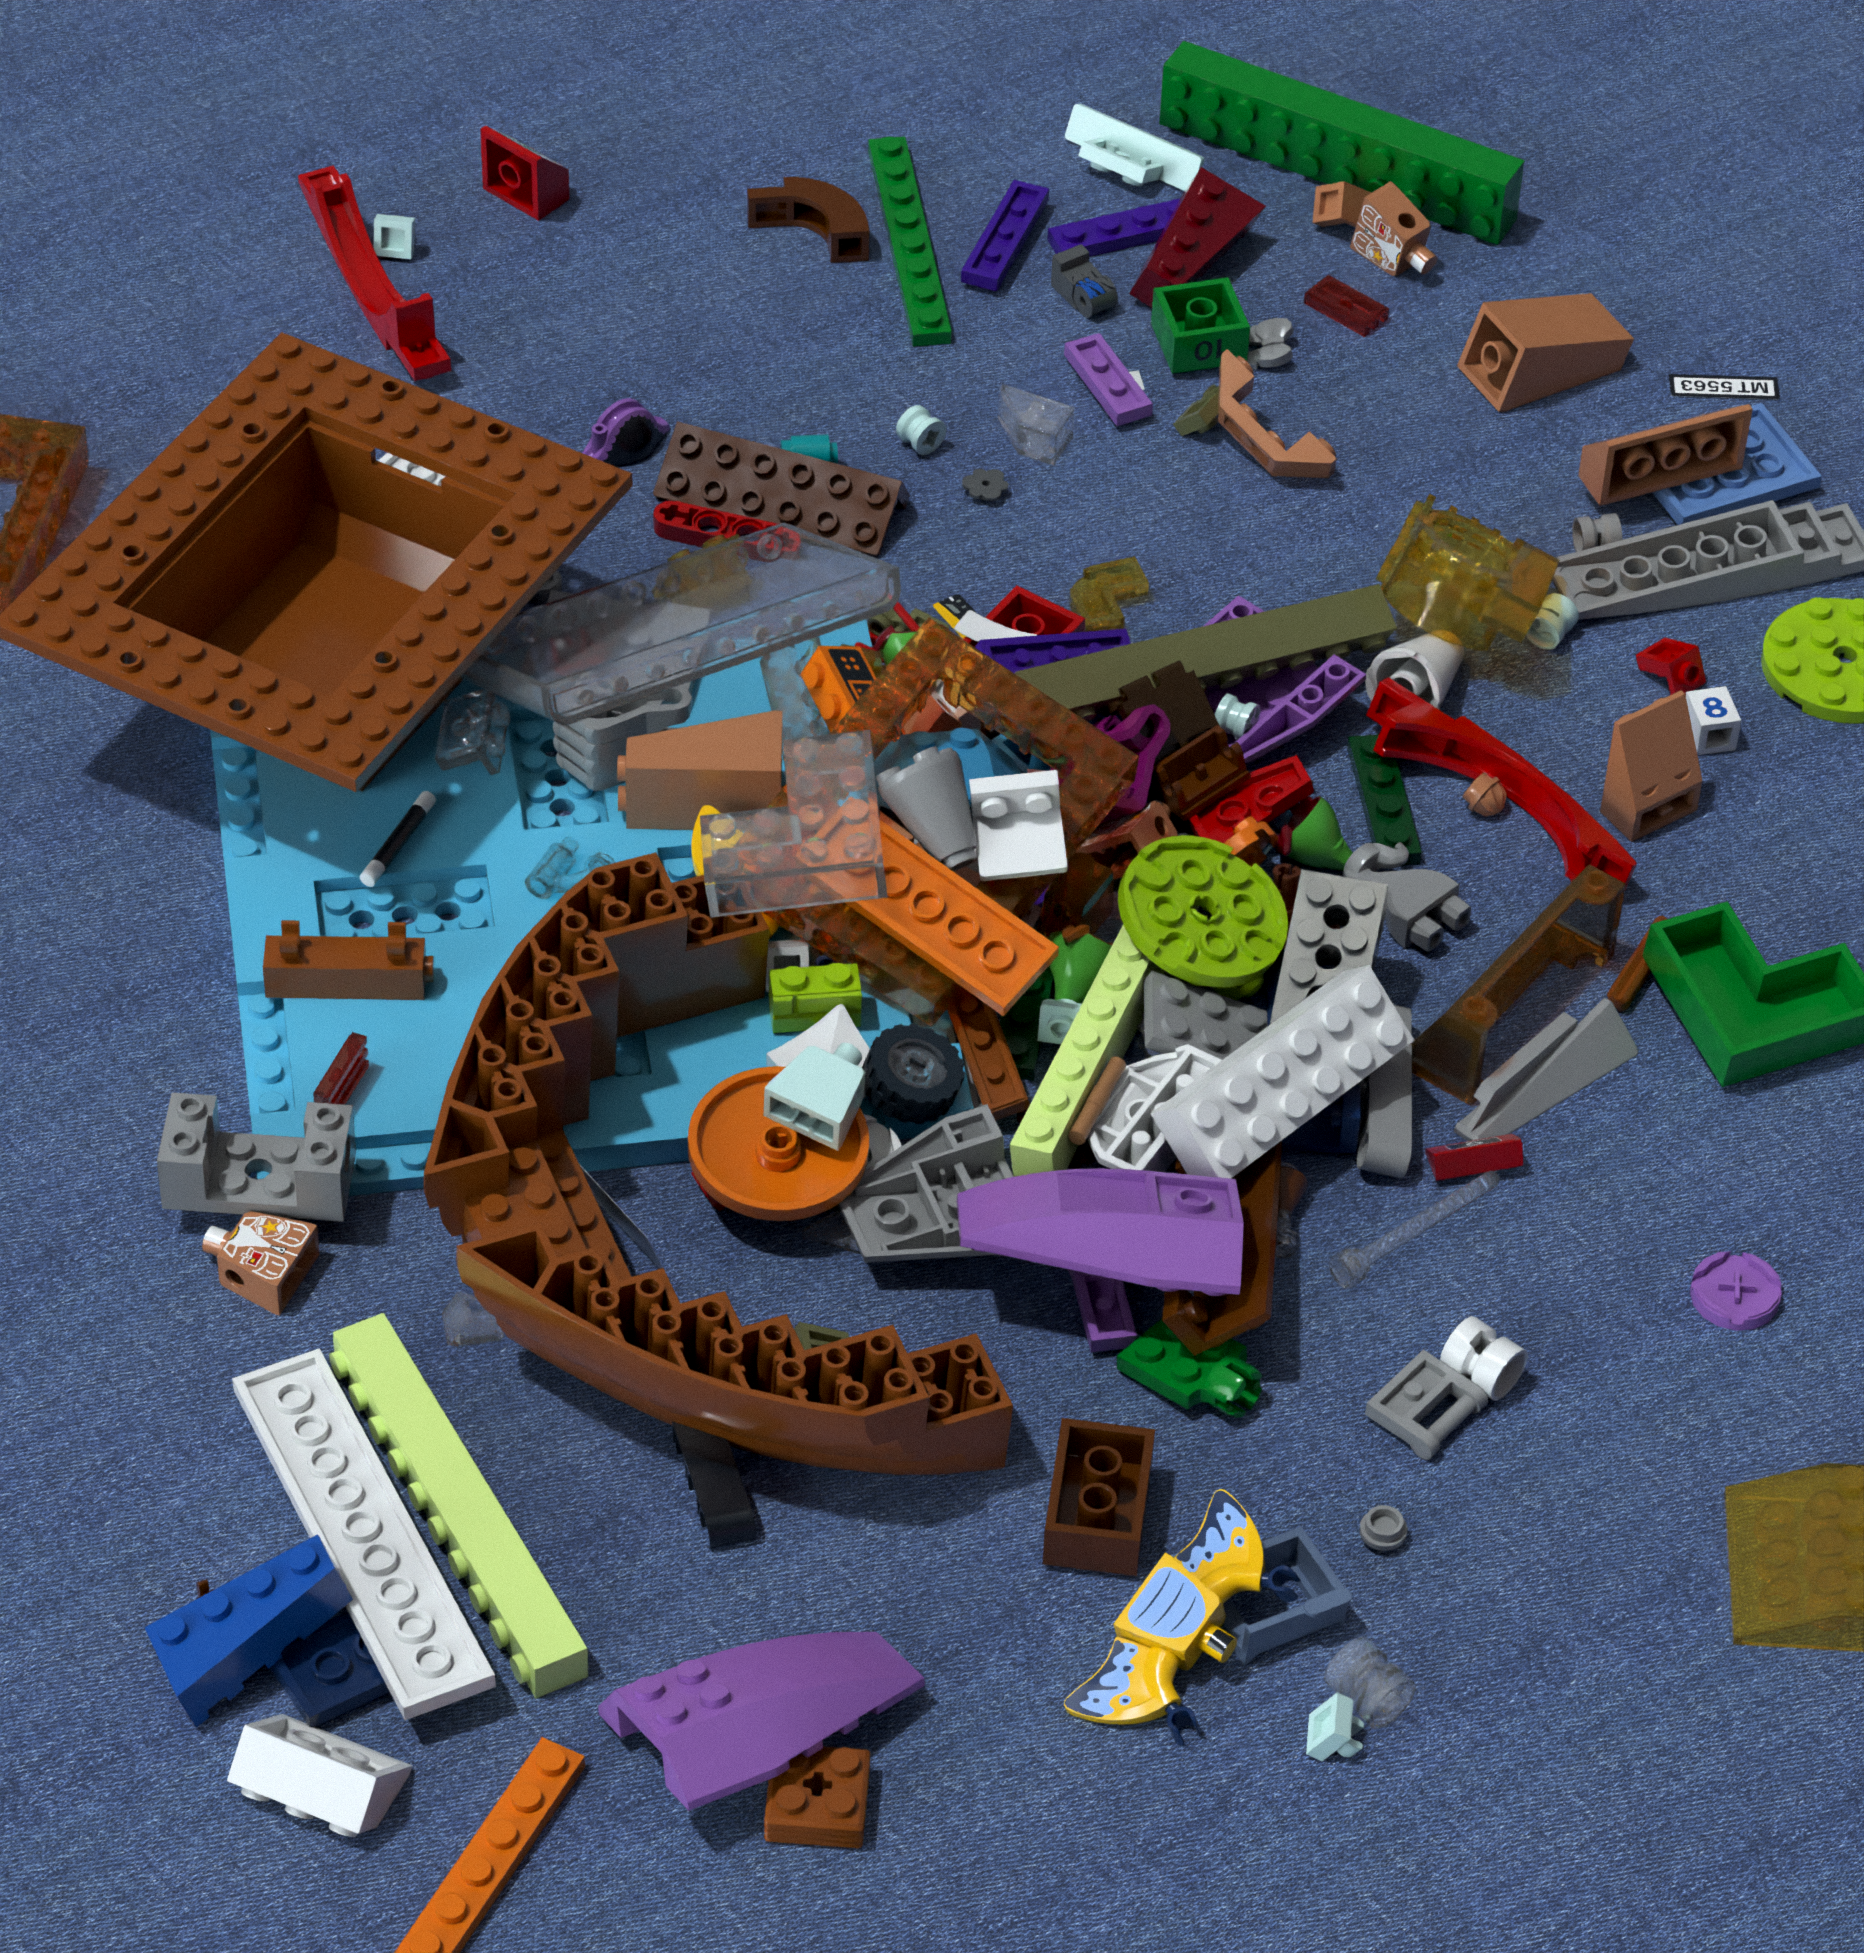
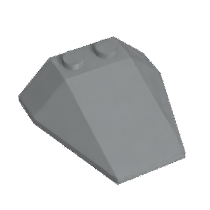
[838,1104,1014,1263]

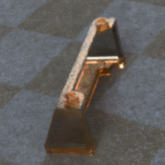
[1410,864,1626,1106]

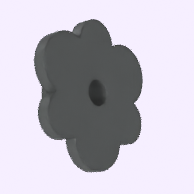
[962,468,1009,502]

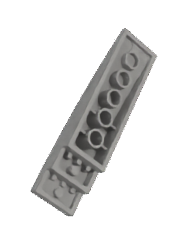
[1545,500,1864,619]

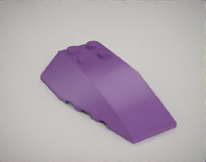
[598,1632,925,1811]

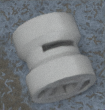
[1572,513,1622,552]

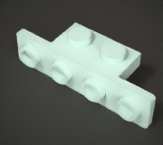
[1065,104,1204,191]

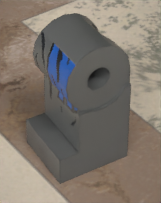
[1051,244,1118,318]

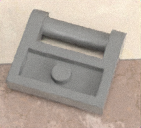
[1365,1349,1488,1460]

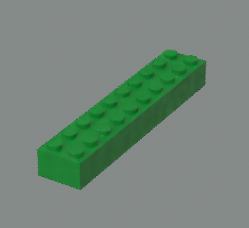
[1159,41,1525,245]

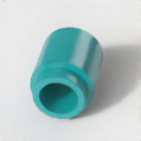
[780,434,838,464]

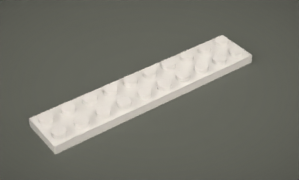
[232,1348,496,1720]

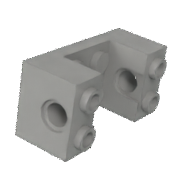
[157,1093,356,1222]

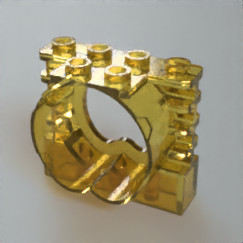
[1375,493,1560,651]

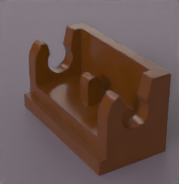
[1152,725,1250,821]

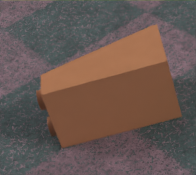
[1457,293,1634,412]
[617,710,783,832]

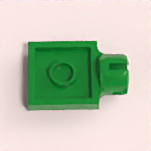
[1117,1318,1263,1418]

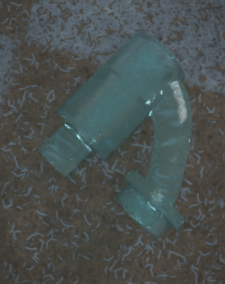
[525,837,616,899]

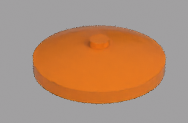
[688,1066,869,1221]

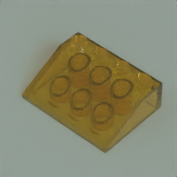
[1724,1463,1864,1652]

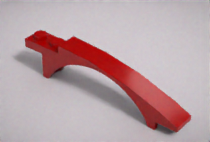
[298,165,451,381]
[1366,677,1637,900]

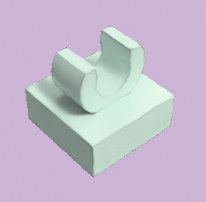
[373,214,415,259]
[1306,1692,1364,1761]

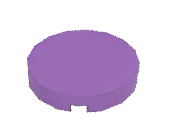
[1690,1251,1782,1331]

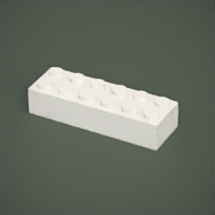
[1150,965,1414,1179]

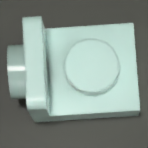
[1037,999,1082,1044]

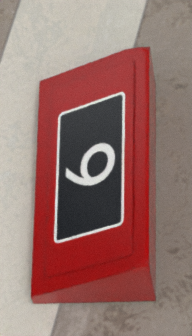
[1425,1134,1523,1181]

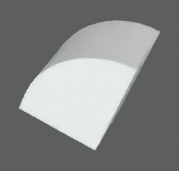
[765,939,809,992]

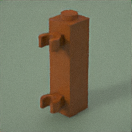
[263,920,434,1000]

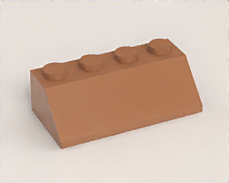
[1578,404,1753,506]

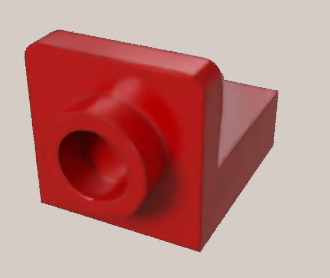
[1635,637,1706,695]

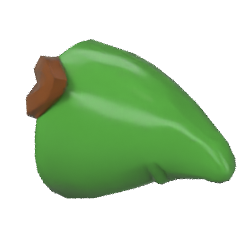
[1048,924,1113,1004]

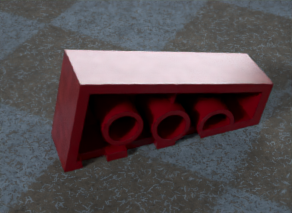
[1129,167,1266,307]

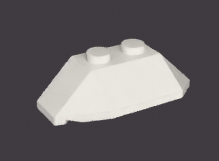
[1086,1044,1222,1172]

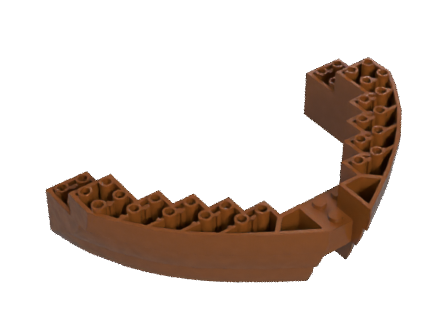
[424,852,1013,1475]

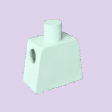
[763,1043,866,1151]

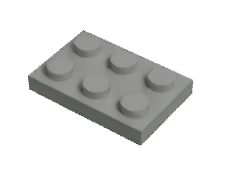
[1144,971,1268,1060]

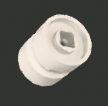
[1440,1316,1528,1401]

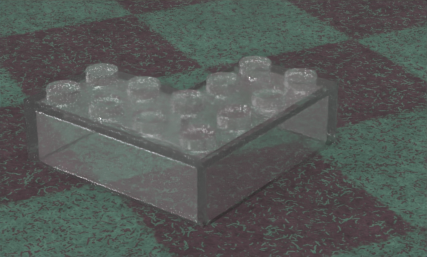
[700,730,888,917]

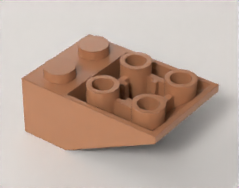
[1600,690,1702,842]

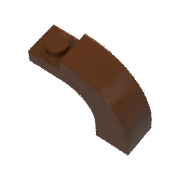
[747,177,870,263]

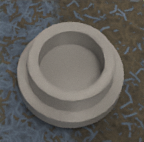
[1359,1505,1407,1551]

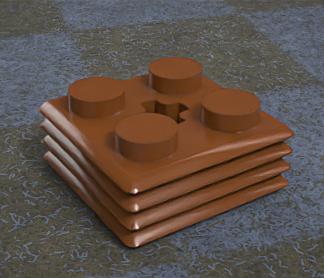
[764,1746,870,1848]

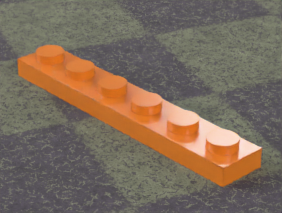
[394,1737,585,1953]

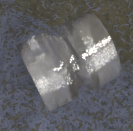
[1324,1636,1416,1729]

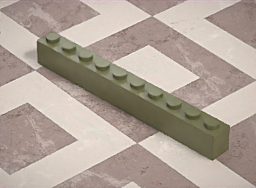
[1002,584,1397,734]

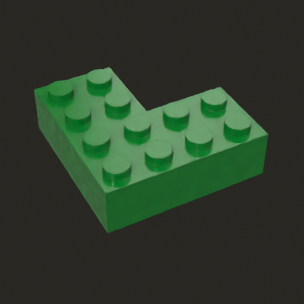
[1642,901,1864,1087]

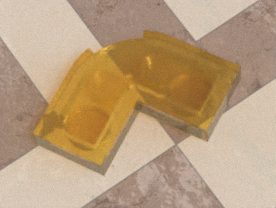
[1069,556,1149,632]

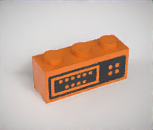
[800,646,906,769]

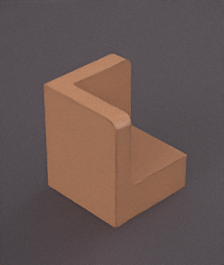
[1312,181,1371,227]

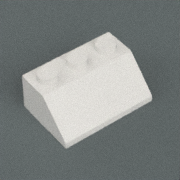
[227,1714,412,1837]

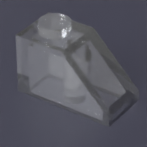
[998,384,1075,466]

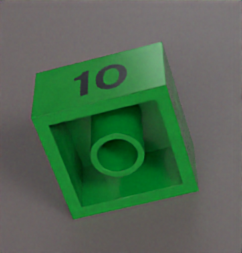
[1151,277,1250,374]

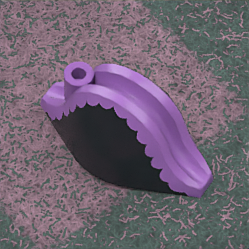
[582,398,670,466]

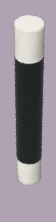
[360,791,436,887]

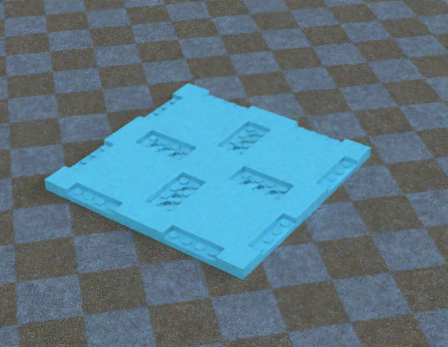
[210,619,974,1196]

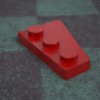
[1187,755,1314,843]

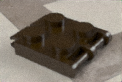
[1117,660,1219,782]

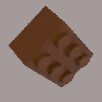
[1042,1418,1156,1576]

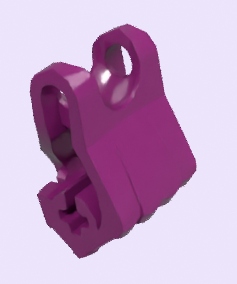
[1049,704,1170,825]

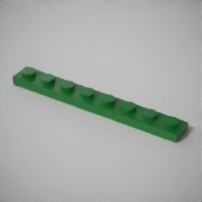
[868,136,952,347]

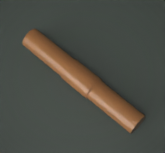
[1068,1056,1126,1145]

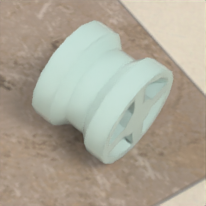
[896,405,946,455]
[1215,694,1260,741]

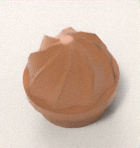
[1462,772,1507,816]

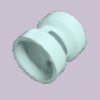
[1523,593,1579,650]

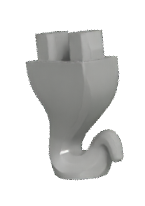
[1343,842,1471,952]

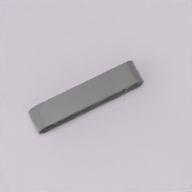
[1356,1004,1412,1179]

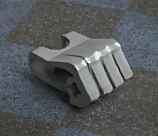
[553,681,693,791]

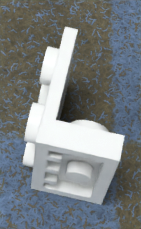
[969,770,1068,881]

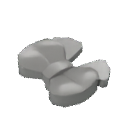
[1247,318,1294,369]

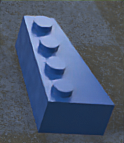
[144,1534,353,1728]

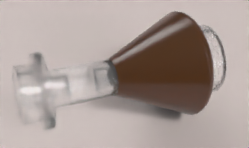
[1275,1162,1308,1258]

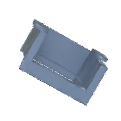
[1220,1526,1352,1667]

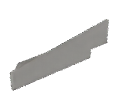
[1454,998,1638,1141]

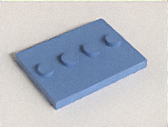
[1652,403,1822,525]

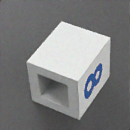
[1686,686,1741,755]

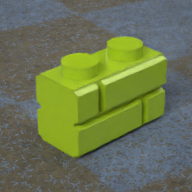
[769,963,862,1033]

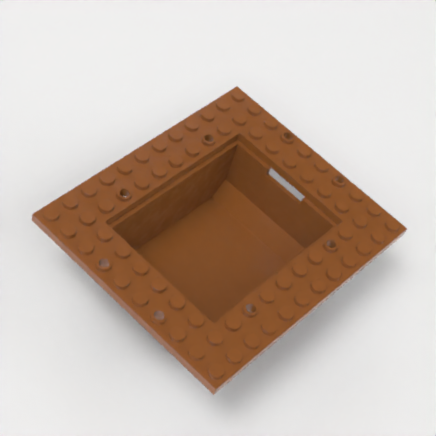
[0,332,633,792]

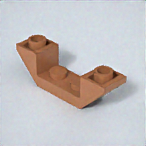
[1218,349,1337,478]

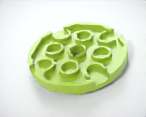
[1761,597,1864,724]
[1118,835,1288,987]

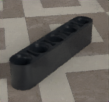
[672,1421,756,1549]

